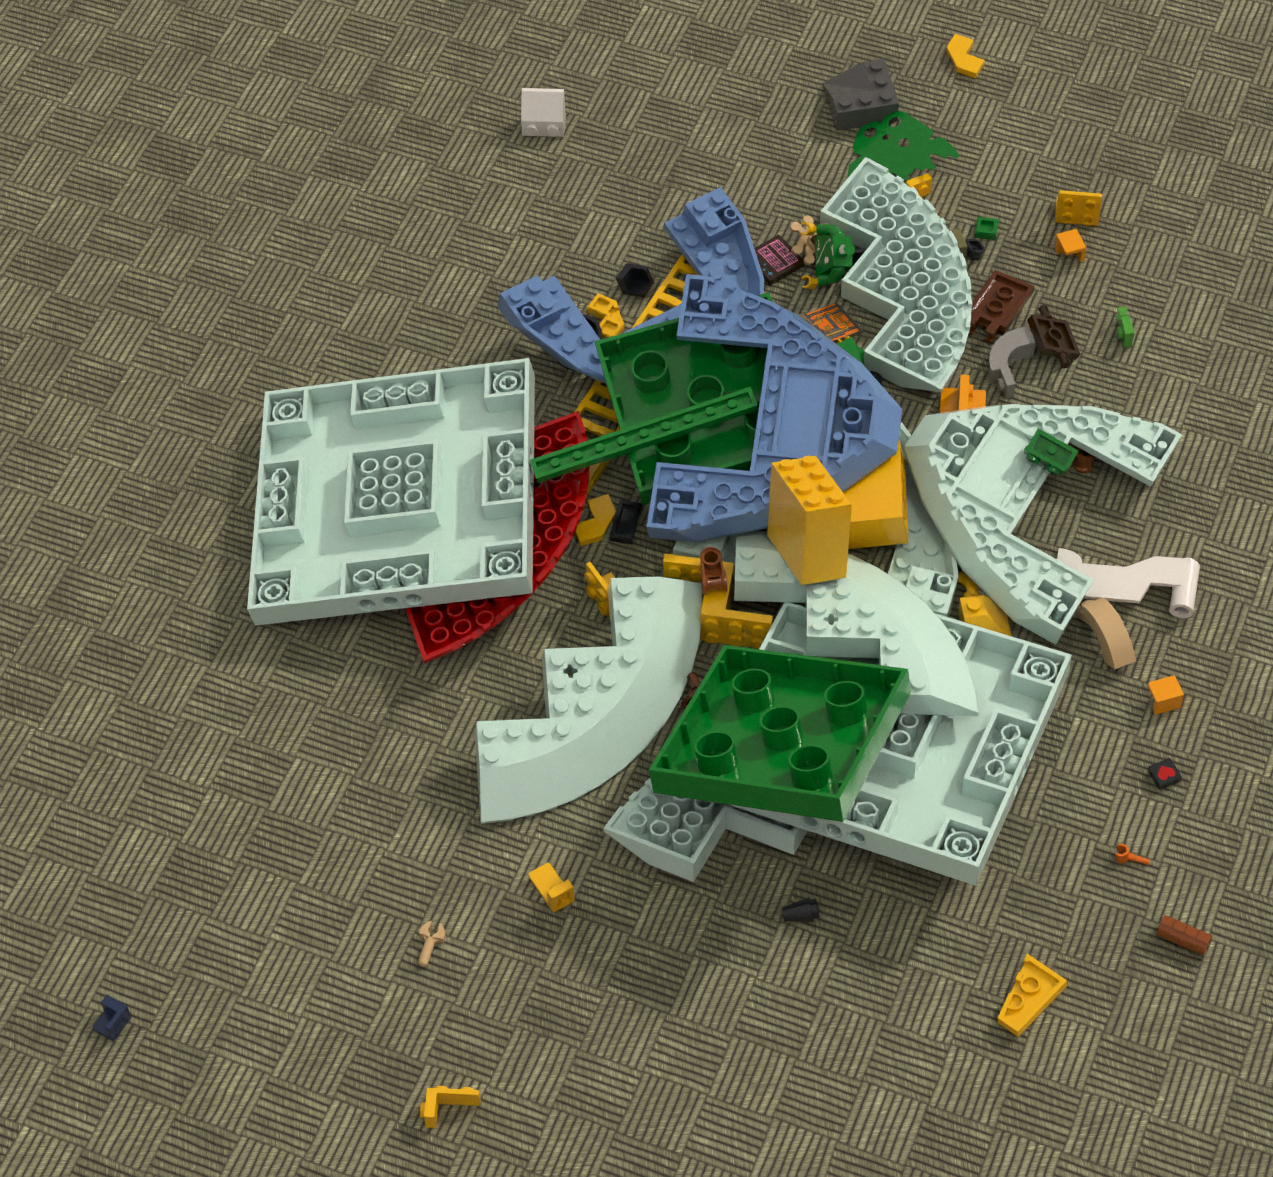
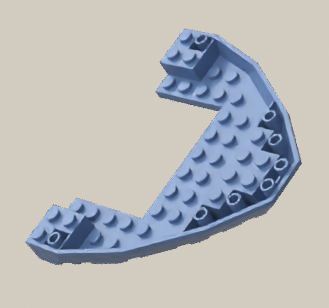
[498,187,764,384]
[647,274,902,542]

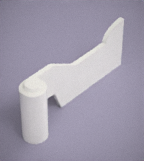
[1057,548,1200,618]

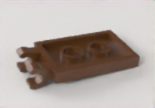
[969,270,1035,344]

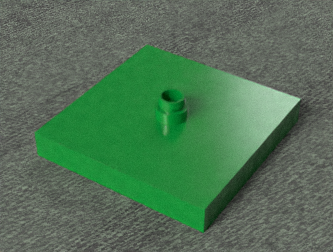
[594,292,773,506]
[649,645,911,822]

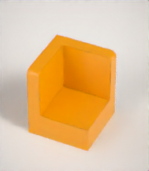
[1054,229,1086,262]
[1148,675,1184,714]

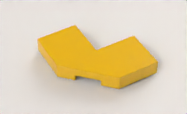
[946,34,985,78]
[587,293,625,339]
[575,494,616,547]

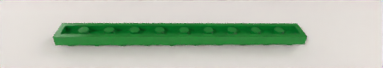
[530,387,759,483]

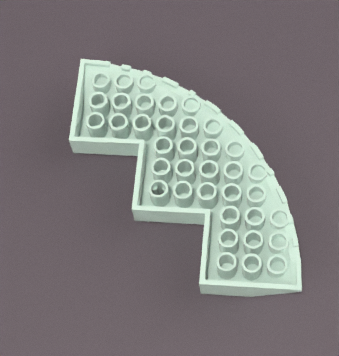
[820,157,972,392]
[734,531,979,716]
[474,577,703,824]
[603,778,807,882]

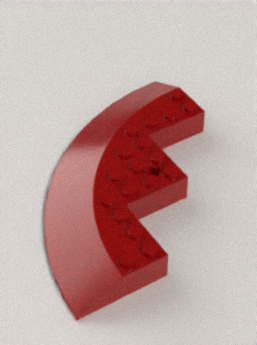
[405,411,590,664]

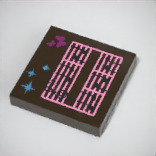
[754,235,805,285]

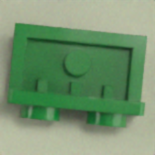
[1024,428,1079,476]

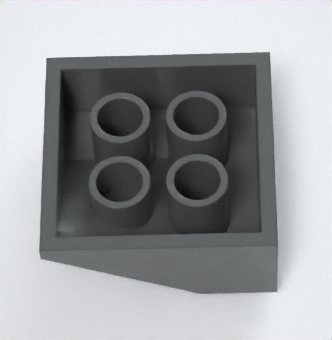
[823,59,899,131]

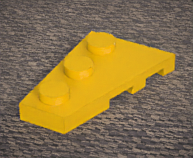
[998,954,1067,1037]

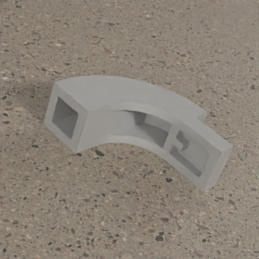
[988,326,1036,400]

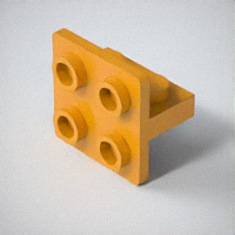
[940,375,986,413]

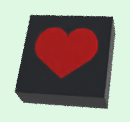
[1147,758,1182,790]

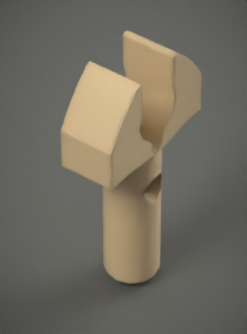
[418,921,446,967]

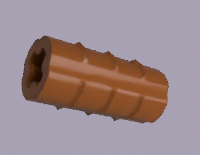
[1156,915,1213,956]

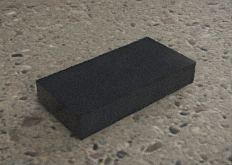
[609,500,642,545]

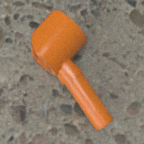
[1115,844,1150,865]

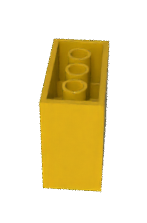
[843,440,909,549]
[767,456,852,585]

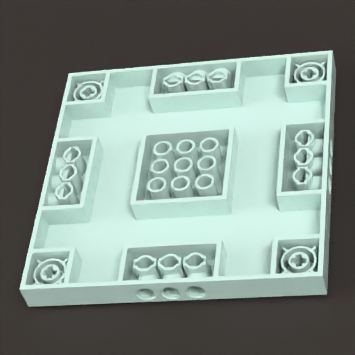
[247,358,535,626]
[728,602,1072,886]

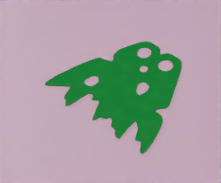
[847,111,959,181]

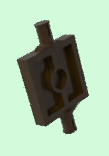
[1027,305,1080,369]

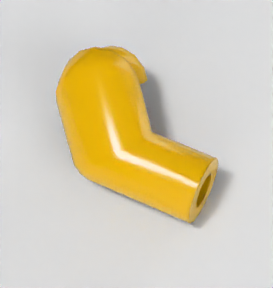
[957,571,980,597]

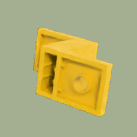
[663,554,773,649]

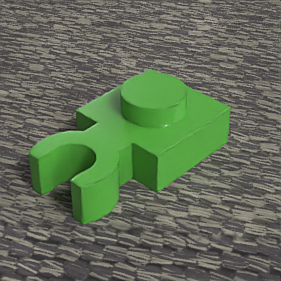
[1116,307,1134,348]

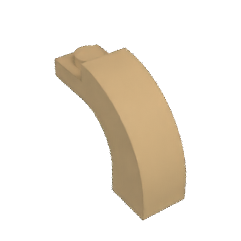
[1075,598,1136,669]

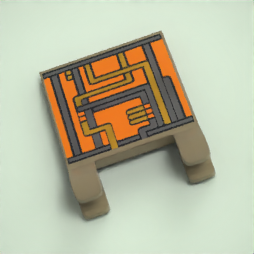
[797,302,863,343]

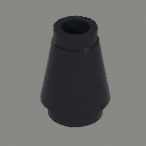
[782,897,820,922]

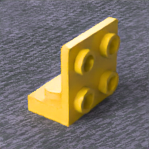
[1055,190,1102,226]
[584,562,615,620]

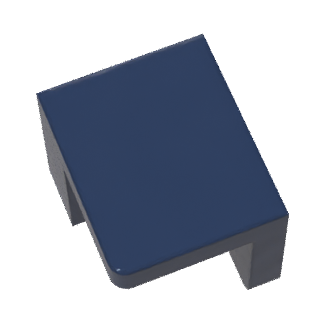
[93,995,131,1042]

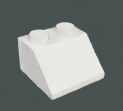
[521,88,566,137]

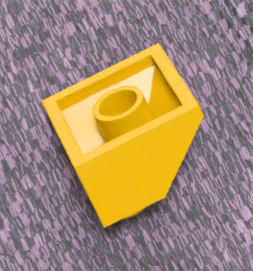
[958,595,1012,637]

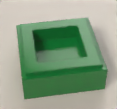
[974,217,999,240]

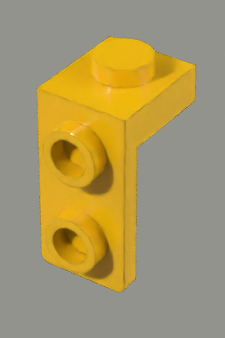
[420,1086,481,1128]

